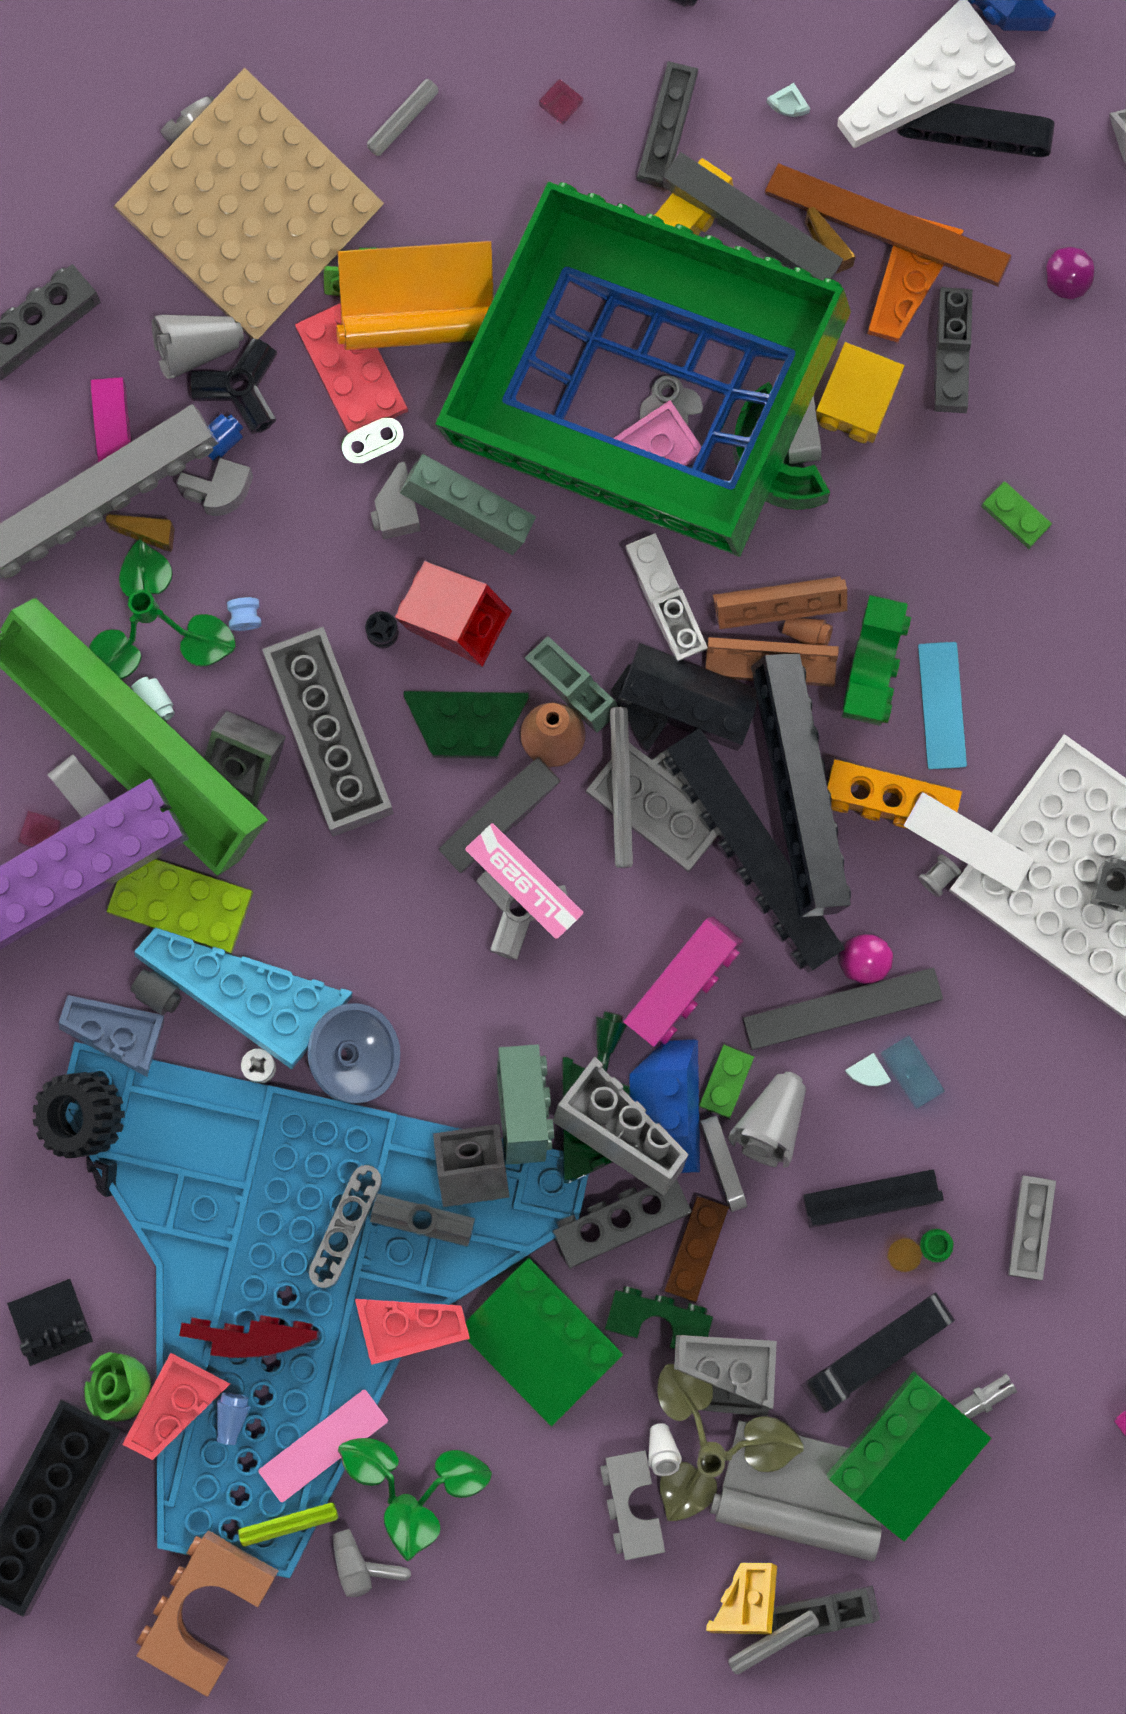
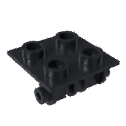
[7,1279,93,1366]

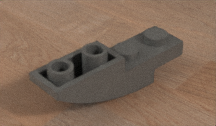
[934,287,973,413]

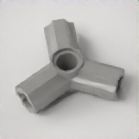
[476,871,568,960]

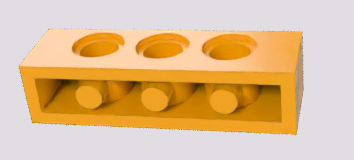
[827,759,962,829]

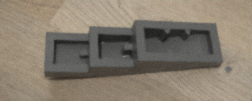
[438,757,561,873]

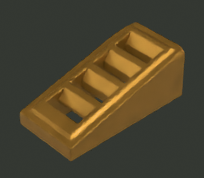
[805,207,856,274]
[106,514,175,552]

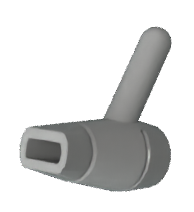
[332,1529,411,1597]

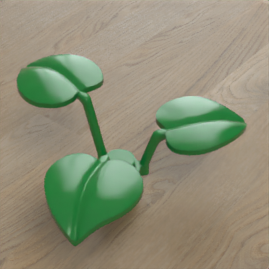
[89,540,236,680]
[338,1438,492,1561]

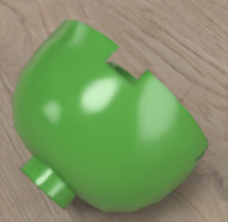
[84,1352,151,1422]

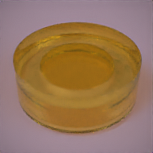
[887,1238,922,1272]

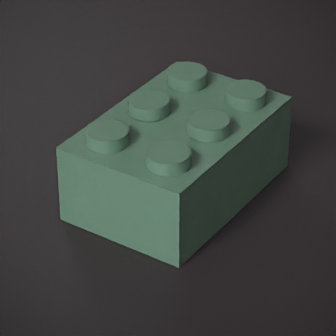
[496,1044,554,1165]

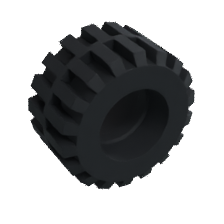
[33,1072,125,1158]

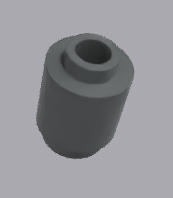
[131,969,182,1015]

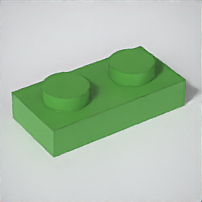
[981,481,1052,549]
[699,1045,754,1119]

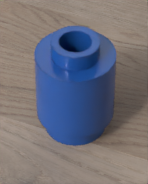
[208,413,243,461]

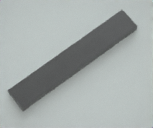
[743,968,943,1051]

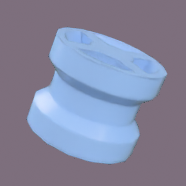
[227,597,262,631]

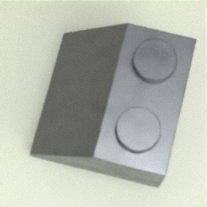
[204,711,286,807]
[433,1124,510,1207]

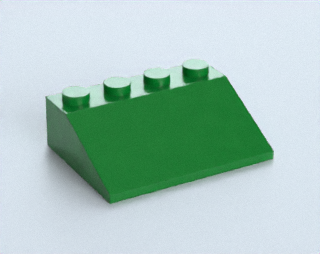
[466,1258,624,1427]
[826,1371,992,1542]

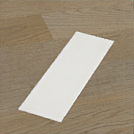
[904,792,1035,892]

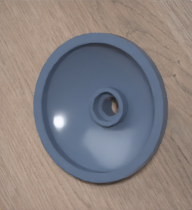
[308,1003,400,1103]

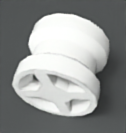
[241,1049,276,1084]

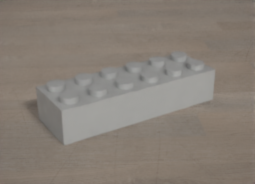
[262,627,394,837]

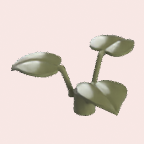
[657,1364,804,1521]

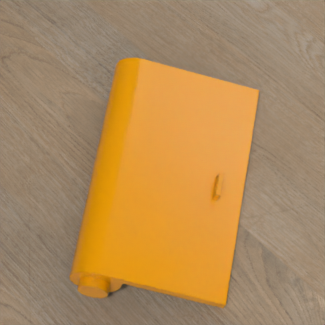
[336,241,494,350]

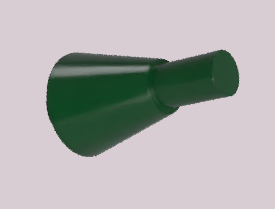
[596,1011,627,1072]

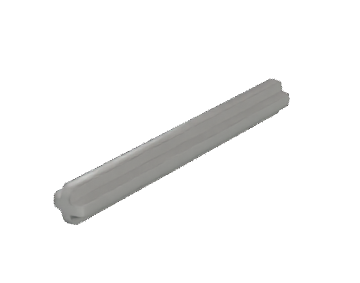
[610,707,633,868]

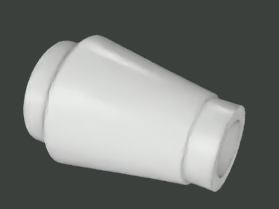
[648,1424,682,1476]

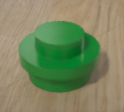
[920,1229,954,1263]

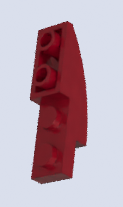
[179,1315,320,1358]

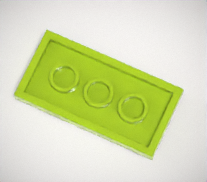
[106,859,253,954]

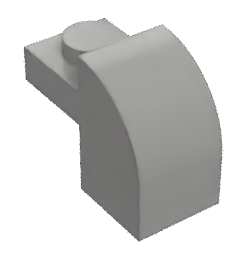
[177,458,253,516]

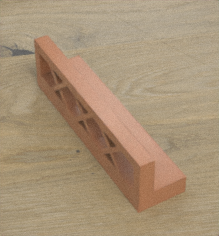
[713,576,848,629]
[705,637,839,687]

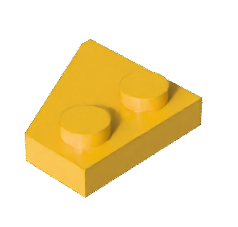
[706,1563,777,1634]

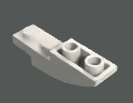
[625,533,708,662]

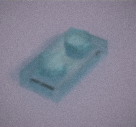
[880,1035,945,1109]

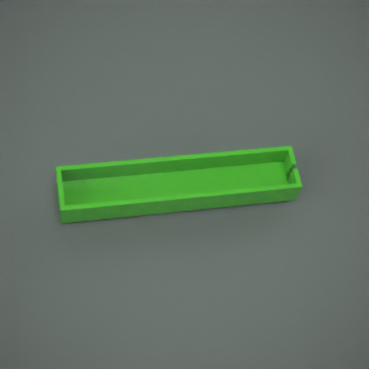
[0,598,268,876]

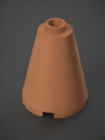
[520,703,585,767]

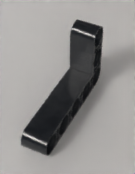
[801,1292,955,1413]

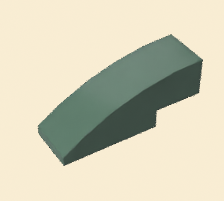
[525,636,618,733]

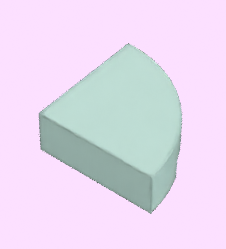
[766,83,810,117]
[845,1053,891,1087]

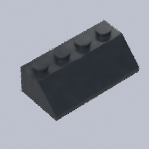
[616,643,758,751]

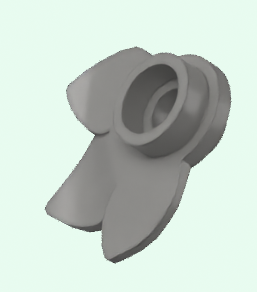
[640,375,703,426]

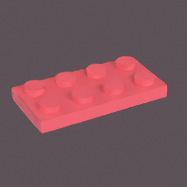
[295,303,408,433]

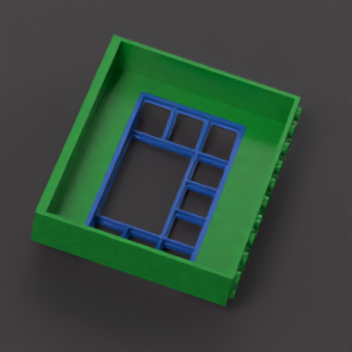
[435,181,851,557]

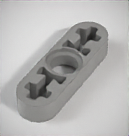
[700,1116,747,1212]

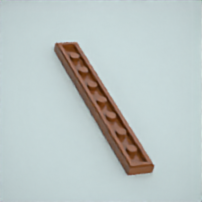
[765,163,1012,287]

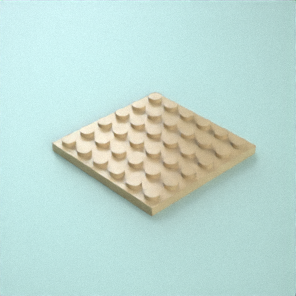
[113,67,384,339]

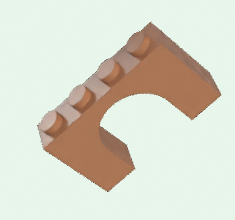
[136,1530,279,1697]

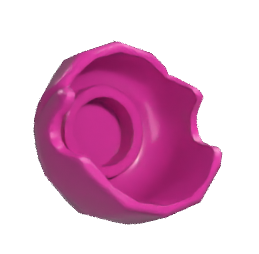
[839,934,893,984]

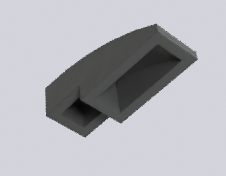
[772,1585,880,1638]

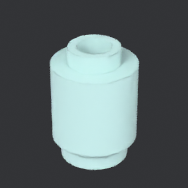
[131,677,175,722]

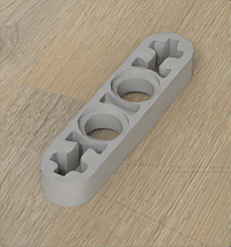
[309,1165,382,1289]

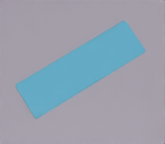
[918,642,967,769]

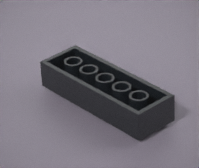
[0,1399,126,1617]

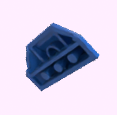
[968,0,1056,31]
[629,1039,700,1173]

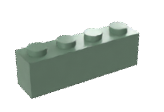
[400,454,536,555]

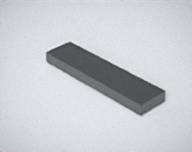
[637,61,698,187]

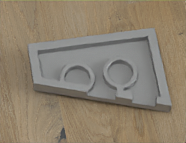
[674,1335,777,1409]

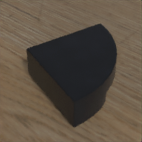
[86,1156,117,1197]

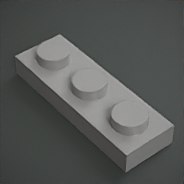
[1008,1175,1056,1281]

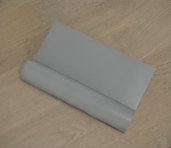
[710,1420,882,1562]

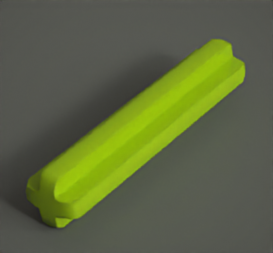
[238,1502,338,1546]

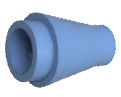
[216,1392,250,1445]

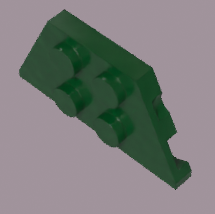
[404,691,529,759]
[562,1057,630,1184]

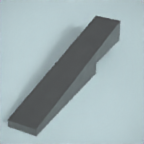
[663,152,843,281]

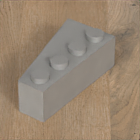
[553,1057,689,1196]

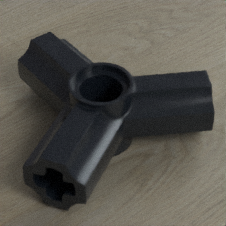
[191,338,277,434]

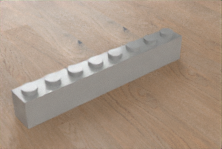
[0,404,219,579]

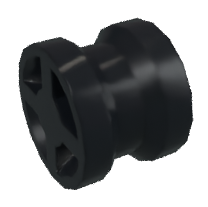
[365,611,399,649]

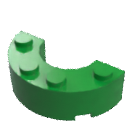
[733,382,830,510]
[841,595,911,726]

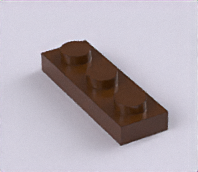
[664,1196,729,1303]

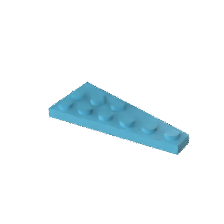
[134,928,353,1069]

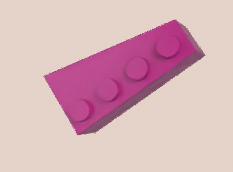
[623,916,743,1047]

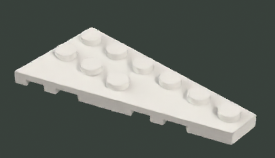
[837,0,1016,148]

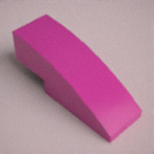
[91,377,131,462]

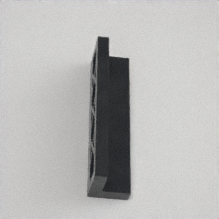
[803,1169,944,1228]

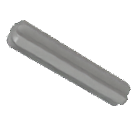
[367,79,438,156]
[728,1611,819,1674]

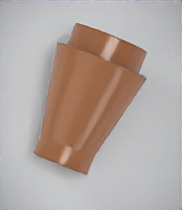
[782,618,833,646]

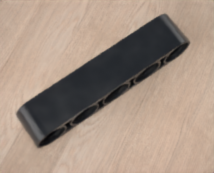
[897,103,1055,157]

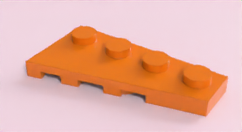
[867,216,964,343]

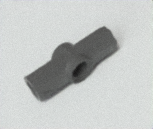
[370,1194,475,1247]

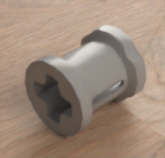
[918,854,961,898]

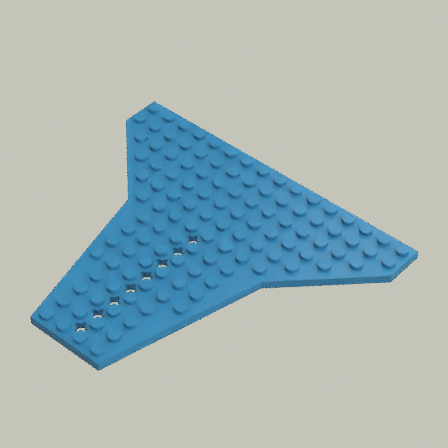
[66,1042,589,1579]

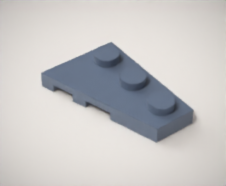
[59,995,164,1077]

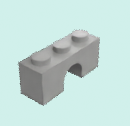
[600,1450,665,1560]

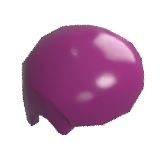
[1046,247,1095,299]

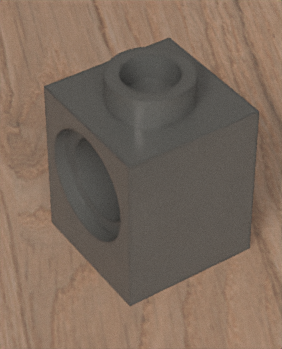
[1090,858,1126,912]

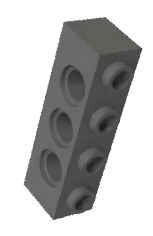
[0,264,101,381]
[553,1179,692,1269]

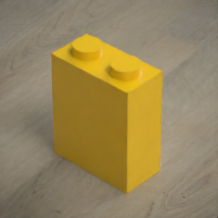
[816,342,905,443]

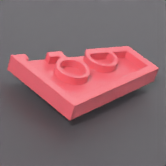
[355,1299,470,1365]
[122,1353,231,1460]

